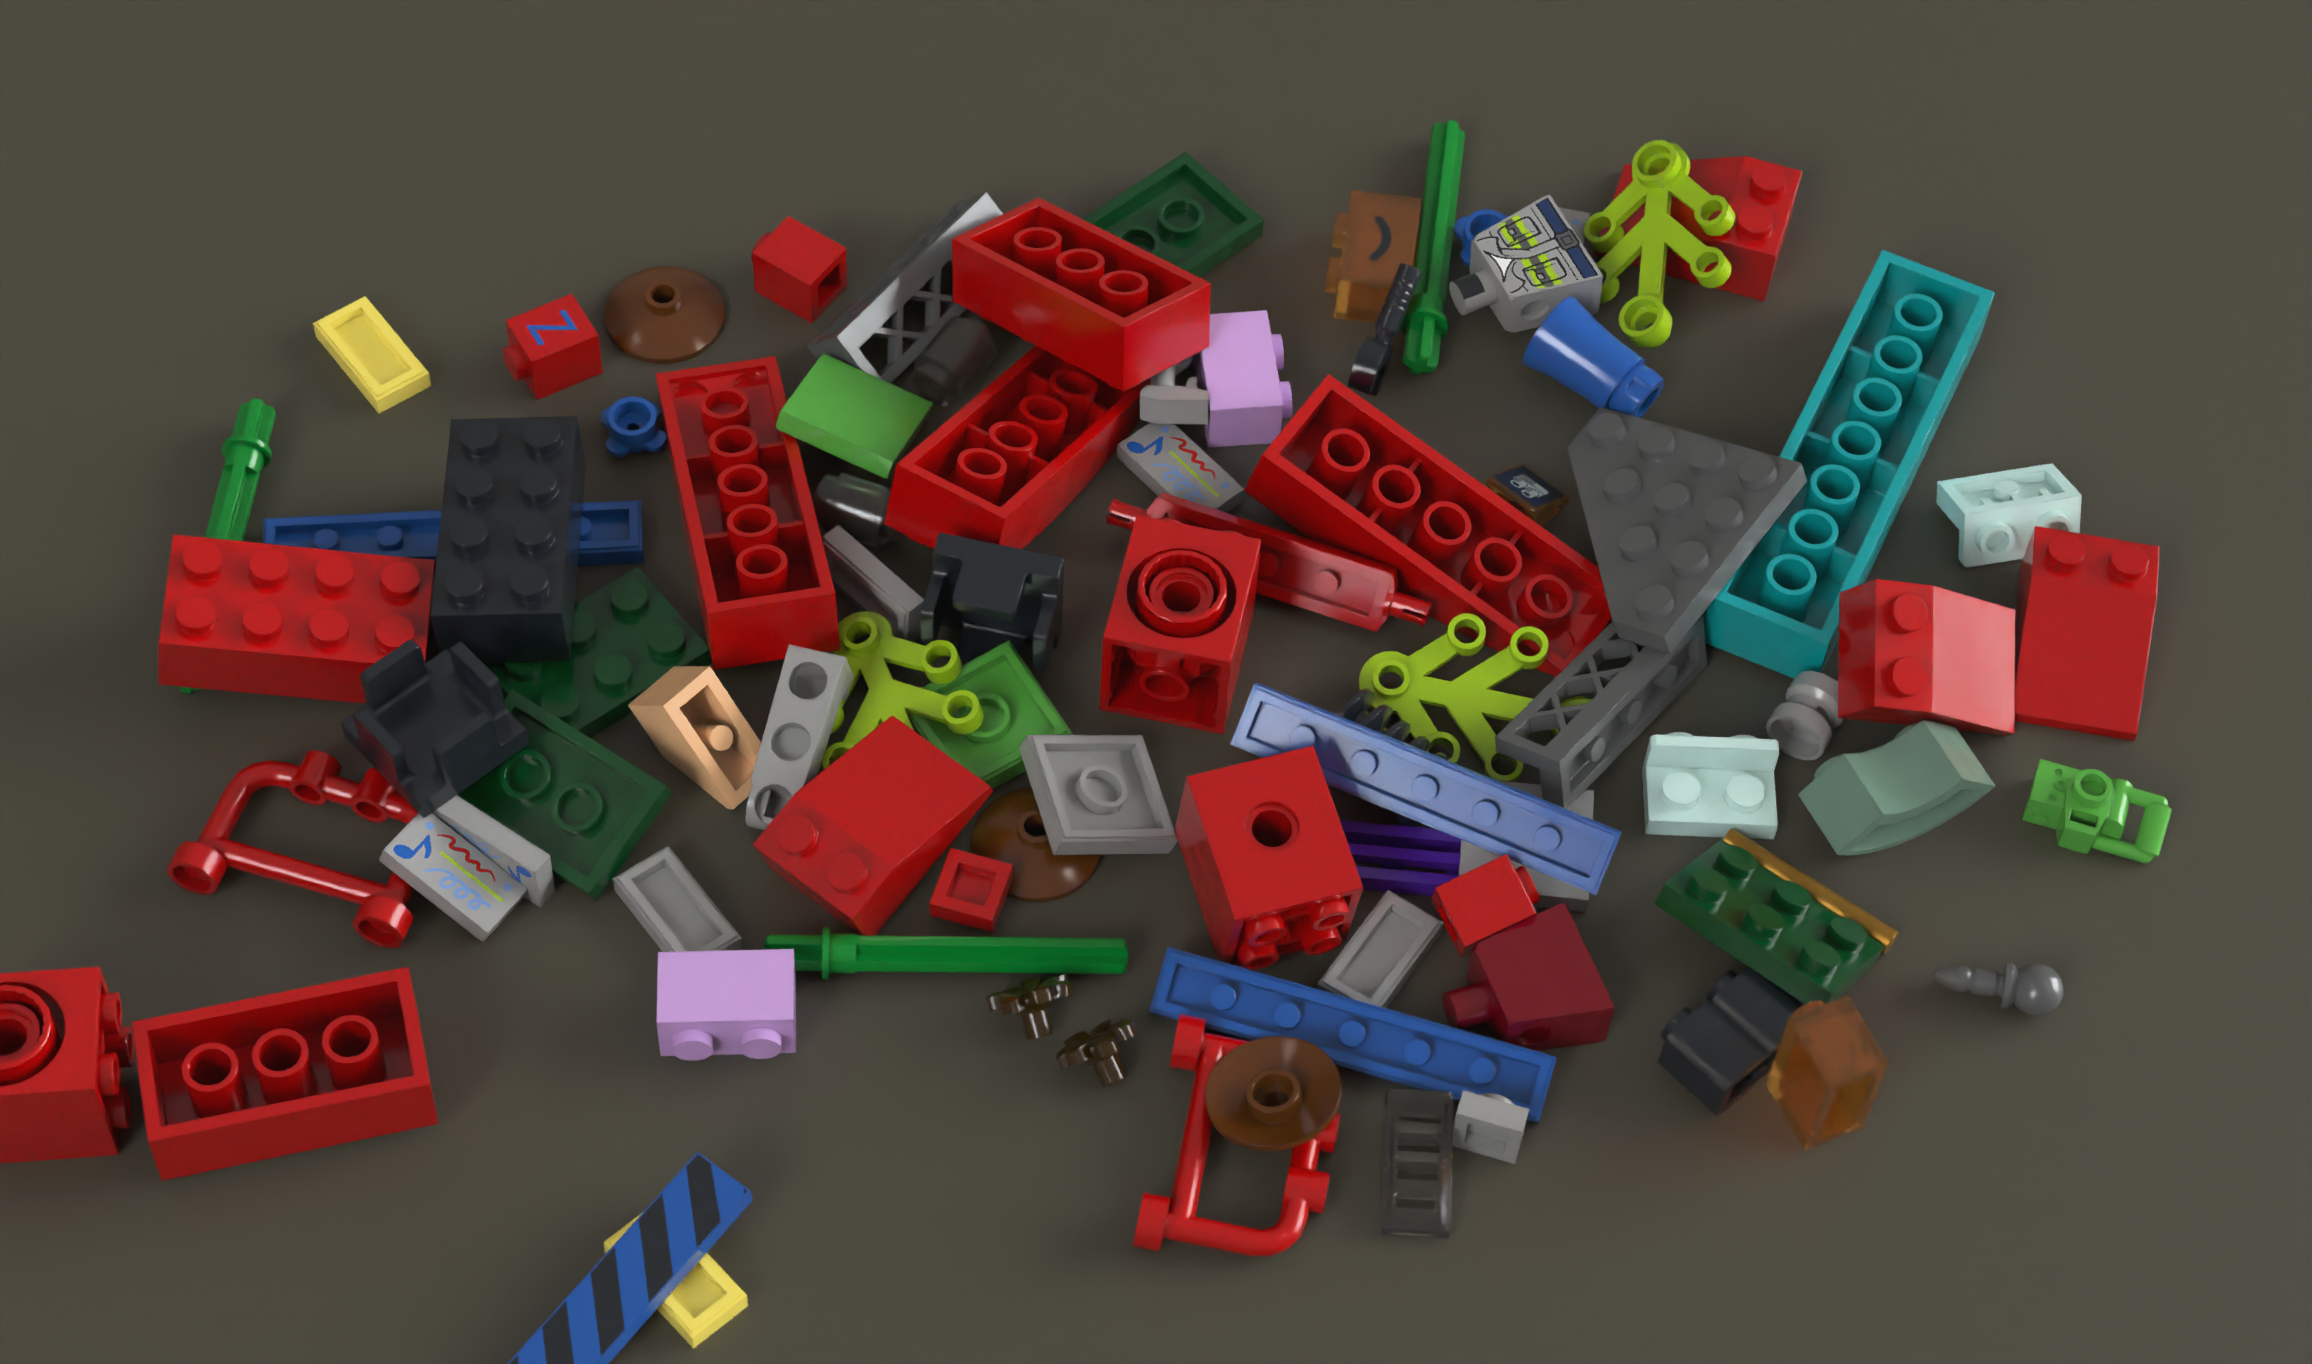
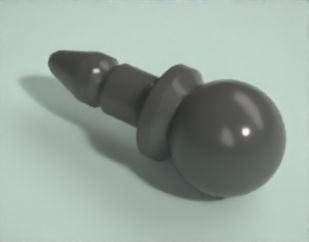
[1932,962,2064,1016]

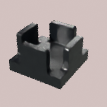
[920,532,1064,671]
[341,639,529,818]

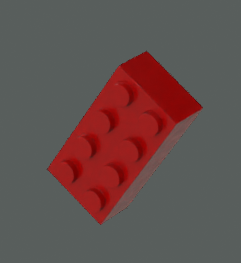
[952,197,1211,391]
[158,534,435,704]
[131,967,439,1181]

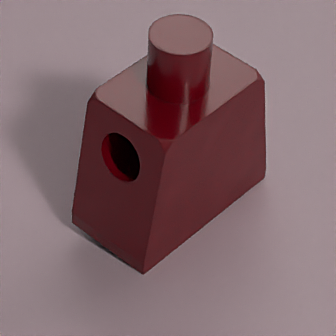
[1442,903,1615,1051]

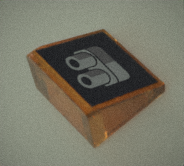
[1485,464,1569,526]

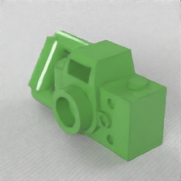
[2022,759,2172,863]

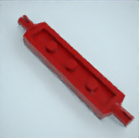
[1106,492,1433,632]

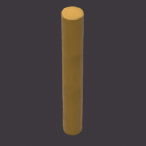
[1723,828,1899,954]

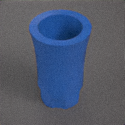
[1522,296,1664,418]

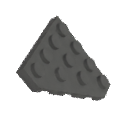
[1567,407,1807,654]

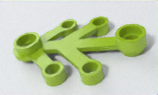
[1584,140,1735,348]
[822,611,984,769]
[1359,613,1591,782]

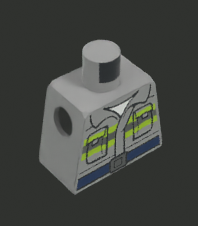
[1449,194,1603,333]

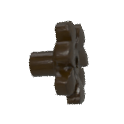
[986,975,1073,1039]
[1056,1019,1138,1087]

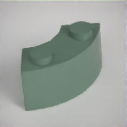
[1798,720,1995,856]

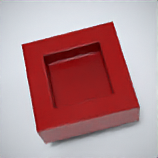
[929,848,1014,933]

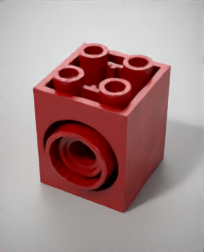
[1099,515,1262,735]
[1174,746,1363,971]
[0,966,134,1164]

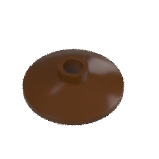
[604,266,725,364]
[971,788,1101,902]
[1205,1036,1342,1151]

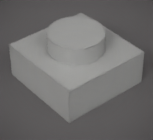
[1450,1090,1529,1164]

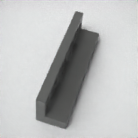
[807,192,1003,383]
[1495,616,1707,809]

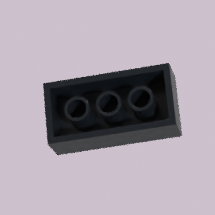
[431,416,586,663]

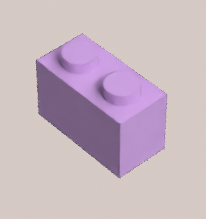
[1193,310,1292,448]
[656,949,796,1061]

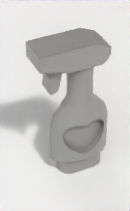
[1140,355,1208,424]

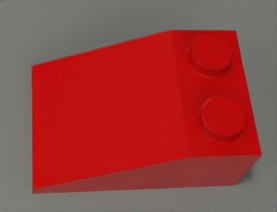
[1594,156,1803,301]
[2015,526,2160,741]
[1838,579,2015,736]
[752,715,993,936]

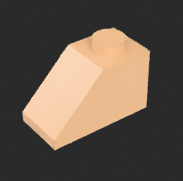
[628,666,761,809]

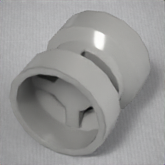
[1766,671,1844,761]

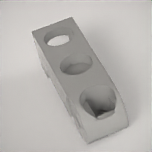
[745,645,854,830]

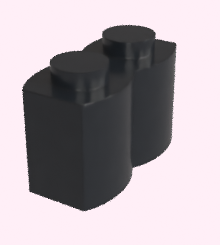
[1658,967,1815,1116]

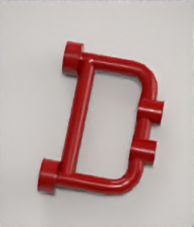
[167,750,418,948]
[1133,1014,1340,1257]

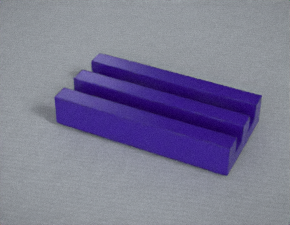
[1340,820,1461,896]

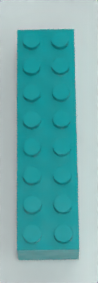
[1704,250,1995,679]

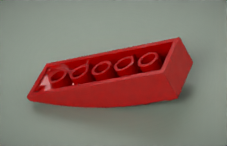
[884,345,1151,549]
[655,356,840,670]
[1244,374,1612,677]

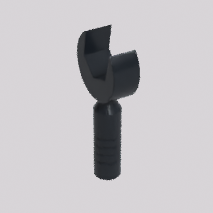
[1348,263,1422,396]

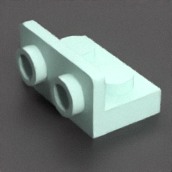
[1936,463,2082,568]
[1642,732,1779,839]

